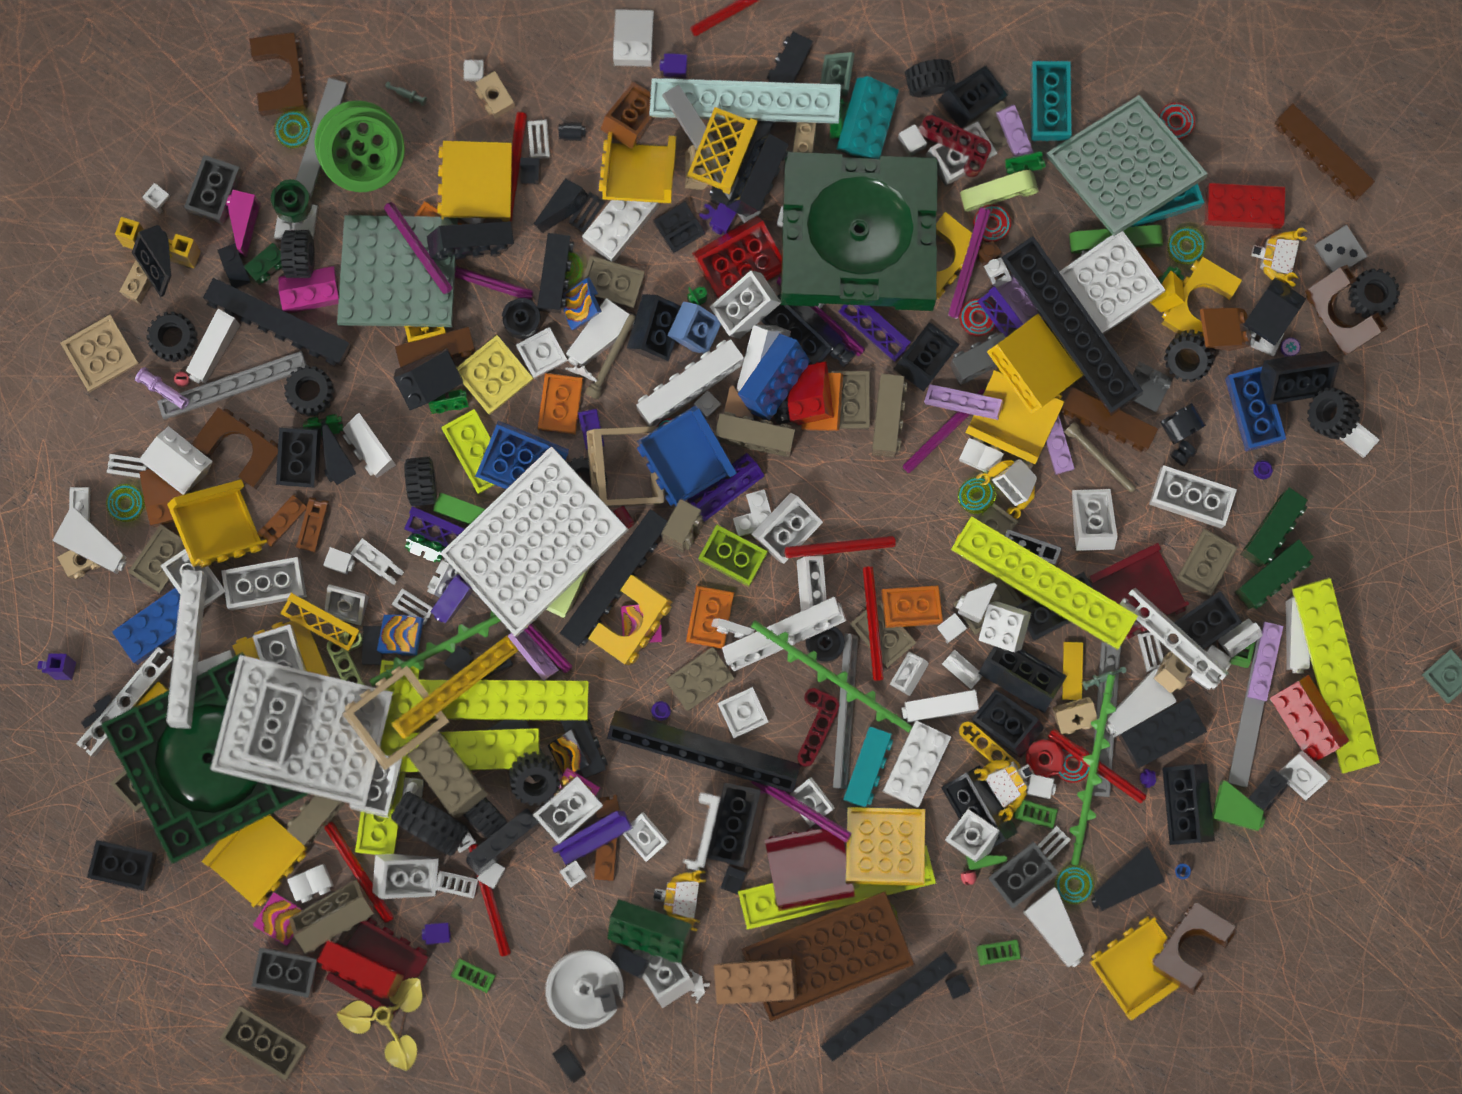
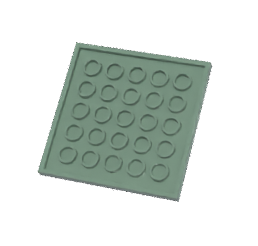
[1047,95,1208,236]
[337,215,458,327]

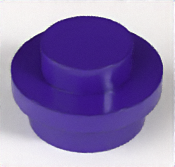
[1253,460,1273,480]
[651,701,671,721]
[1140,769,1156,788]

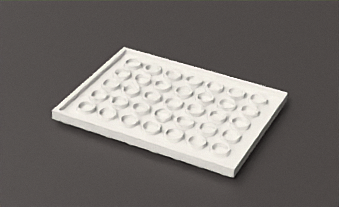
[441,447,629,637]
[211,655,393,807]

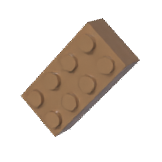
[714,958,798,1005]

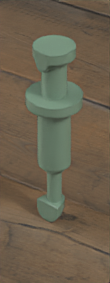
[385,82,427,106]
[1082,667,1126,691]

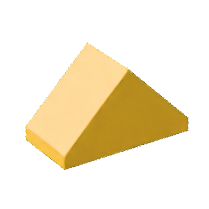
[1150,271,1185,313]
[404,326,446,343]

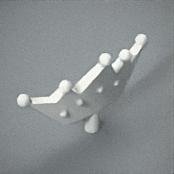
[566,366,597,382]
[690,969,710,1003]

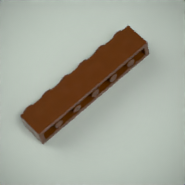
[1274,103,1375,201]
[1060,386,1158,453]

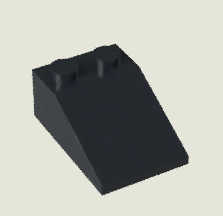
[938,65,1008,128]
[131,224,171,297]
[1243,278,1306,346]
[894,322,959,392]
[393,349,464,410]
[321,420,356,485]
[972,689,1044,758]

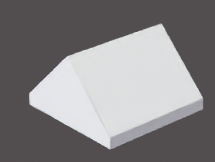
[324,585,369,625]
[789,777,835,827]
[945,809,1000,862]
[623,812,669,862]

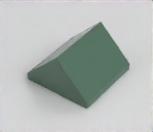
[820,52,855,97]

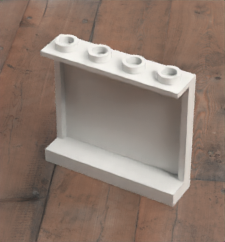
[684,793,720,871]

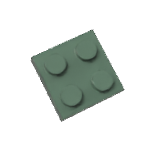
[1421,649,1462,704]

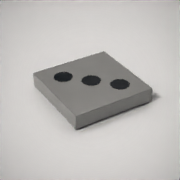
[1314,225,1367,273]

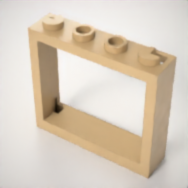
[587,426,665,507]
[342,666,449,770]

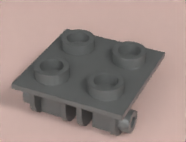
[1132,362,1173,412]

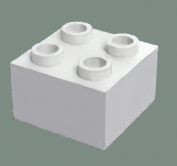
[979,601,1031,652]

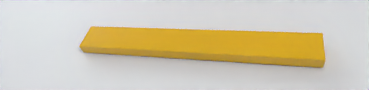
[392,635,519,739]

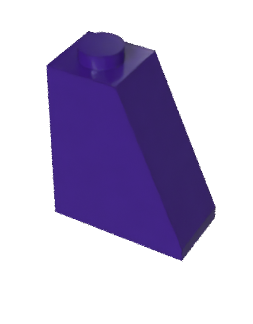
[430,574,474,624]

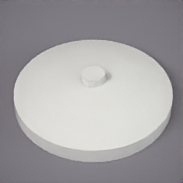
[546,950,624,1029]

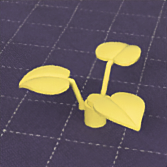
[337,978,423,1071]

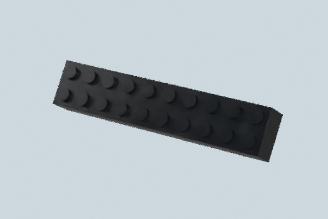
[1002,236,1143,416]

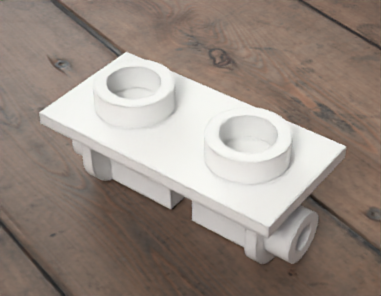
[427,558,458,598]
[942,650,982,689]

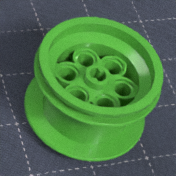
[314,100,405,192]

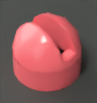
[174,371,190,387]
[960,870,976,885]

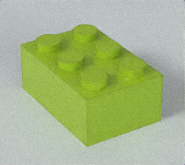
[698,524,768,587]

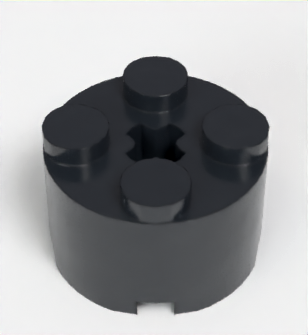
[502,298,541,340]
[1160,403,1206,445]
[805,626,845,664]

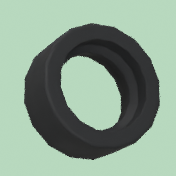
[552,1044,586,1083]

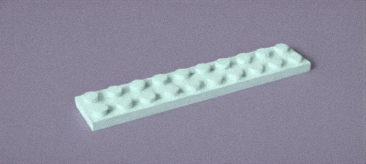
[650,78,841,123]

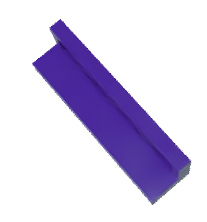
[978,286,1023,338]
[838,305,911,362]
[687,453,764,522]
[404,506,465,547]
[552,811,633,865]

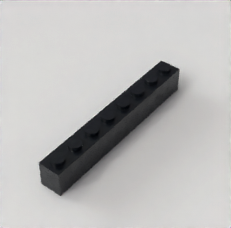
[203,278,351,367]
[560,509,668,648]
[820,951,957,1062]

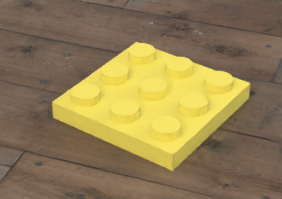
[457,335,534,415]

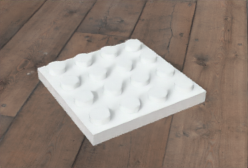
[1059,231,1165,334]

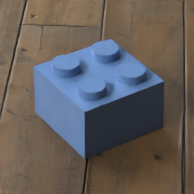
[668,301,721,354]

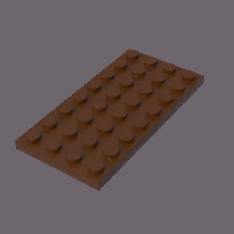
[741,891,915,1022]

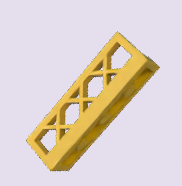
[280,593,360,651]

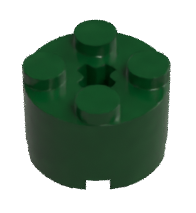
[271,179,312,223]

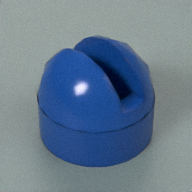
[1175,864,1191,880]

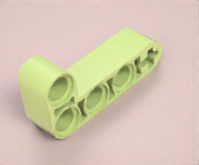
[960,170,1039,211]
[327,632,365,685]

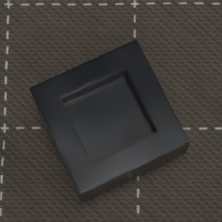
[945,973,971,999]

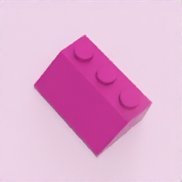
[278,266,339,314]

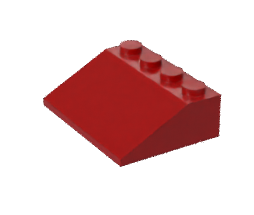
[692,216,782,299]

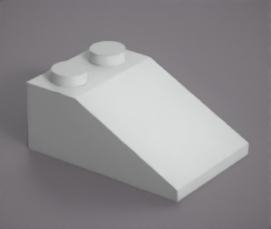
[613,10,653,66]
[926,121,997,186]
[1072,489,1117,551]
[349,755,402,818]
[533,776,603,844]
[372,854,438,899]
[633,949,695,1008]

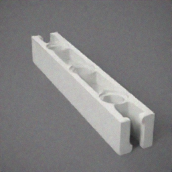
[1120,588,1229,689]
[722,597,846,671]
[76,647,174,757]

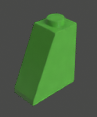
[1212,781,1265,831]

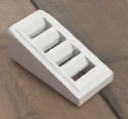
[435,871,478,899]

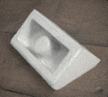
[890,652,929,696]

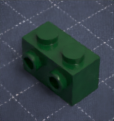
[244,243,282,285]

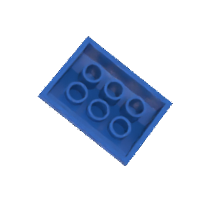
[475,420,569,489]

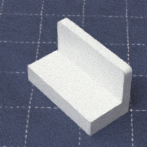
[1340,422,1380,458]
[1218,619,1263,658]

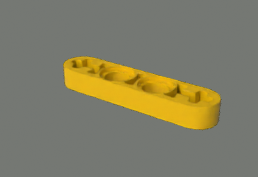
[958,722,1021,769]

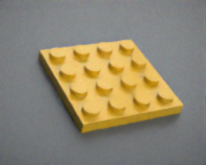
[846,807,925,886]

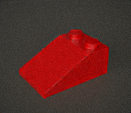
[788,361,834,425]

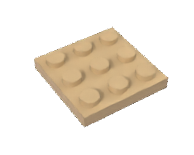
[61,315,139,393]

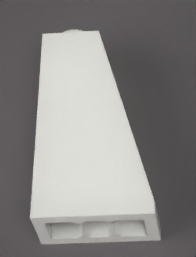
[566,298,634,367]
[186,309,240,384]
[736,325,791,392]
[52,507,127,574]
[1286,597,1310,674]
[1105,668,1177,737]
[902,690,979,723]
[1023,887,1084,967]

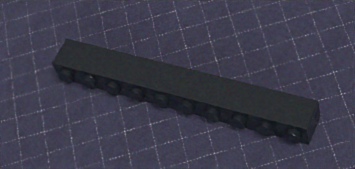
[709,32,813,206]
[607,710,801,793]

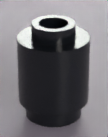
[559,122,586,141]

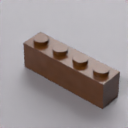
[395,327,476,367]

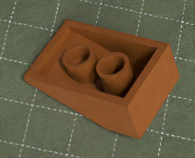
[600,82,655,149]
[1200,308,1251,351]
[139,469,182,527]

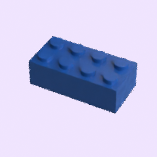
[738,333,810,421]
[1225,367,1286,452]
[112,588,180,665]

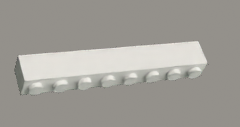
[167,570,207,728]

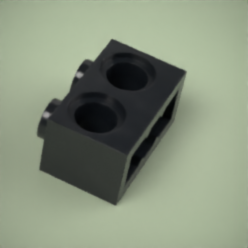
[1249,769,1290,815]

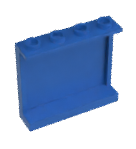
[637,405,736,507]

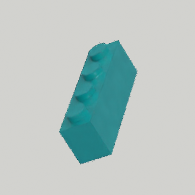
[843,726,893,808]

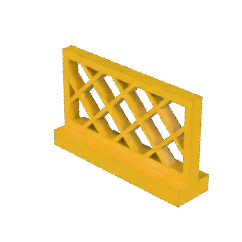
[687,107,758,195]

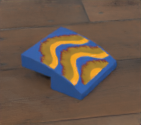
[564,277,602,330]
[377,615,424,656]

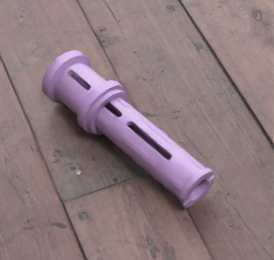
[135,367,189,410]

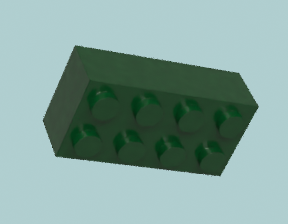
[1240,487,1308,567]
[1234,539,1314,610]
[608,899,692,964]

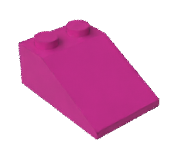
[227,190,261,258]

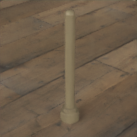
[585,314,635,400]
[1064,421,1136,492]

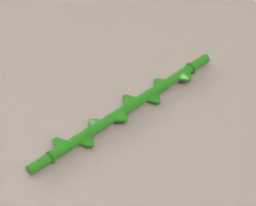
[369,610,501,687]
[751,621,912,732]
[1069,674,1116,865]

